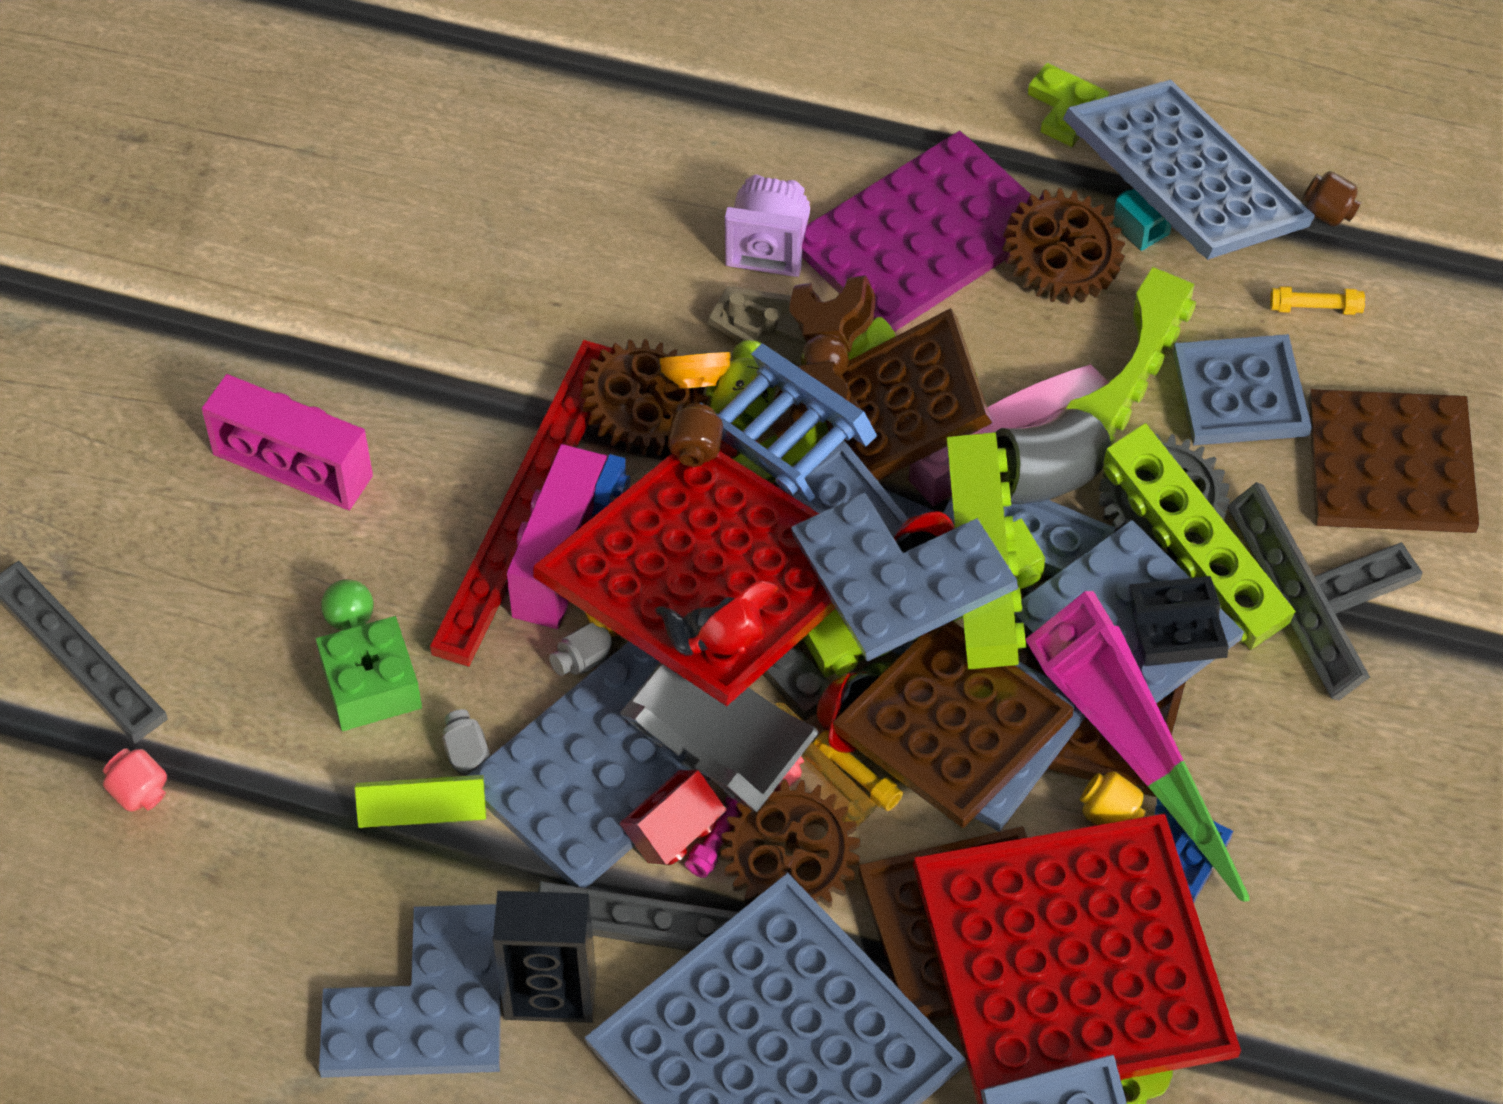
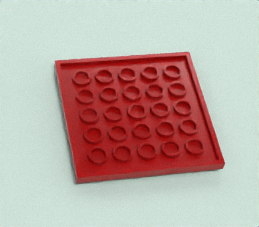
[533,451,836,707]
[913,814,1241,1104]

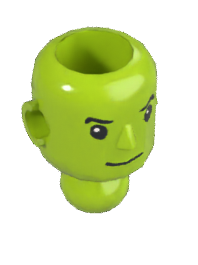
[706,340,776,431]

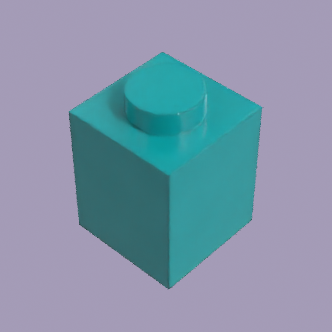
[1113,189,1171,251]

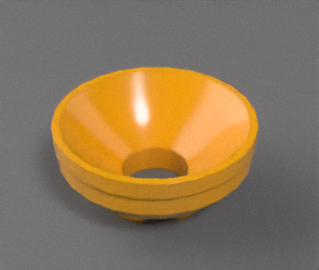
[659,352,731,389]

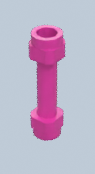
[685,796,741,878]

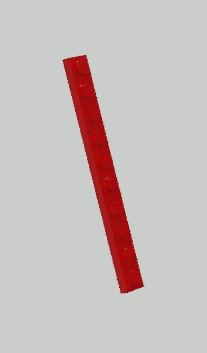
[430,340,612,667]

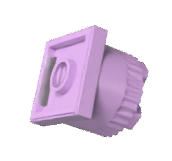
[725,175,810,277]

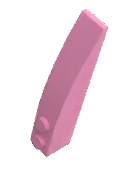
[909,364,1109,507]

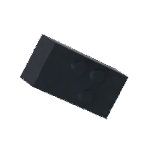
[493,891,597,1023]

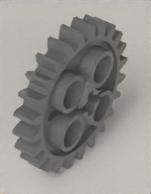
[1099,434,1230,557]

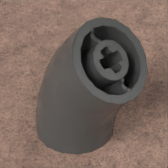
[996,409,1112,504]

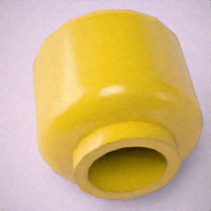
[1079,771,1145,825]

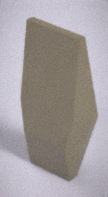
[708,286,806,366]

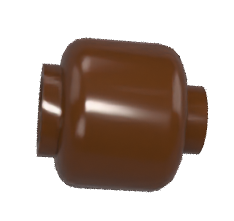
[1302,171,1361,227]
[667,404,723,467]

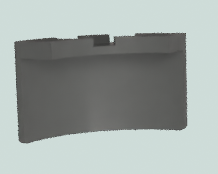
[619,662,818,812]

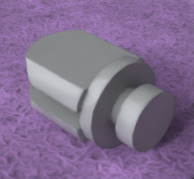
[549,623,612,676]
[442,709,490,776]

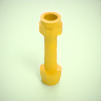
[1270,286,1365,315]
[812,730,903,811]

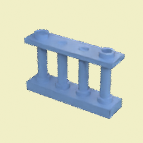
[700,343,877,503]

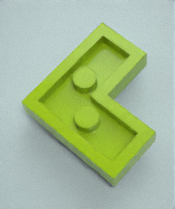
[1028,63,1110,147]

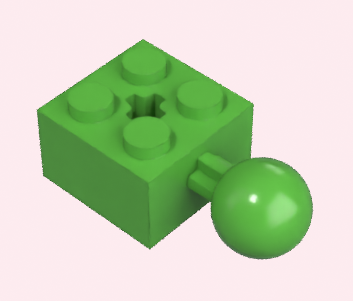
[315,579,422,732]

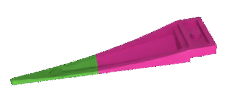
[1025,591,1250,902]

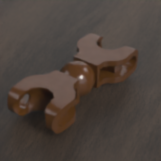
[772,275,875,442]

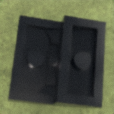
[1129,576,1229,666]

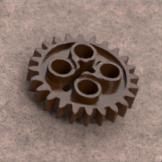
[1002,188,1125,304]
[580,339,708,456]
[721,779,860,908]

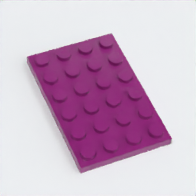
[802,130,1044,332]

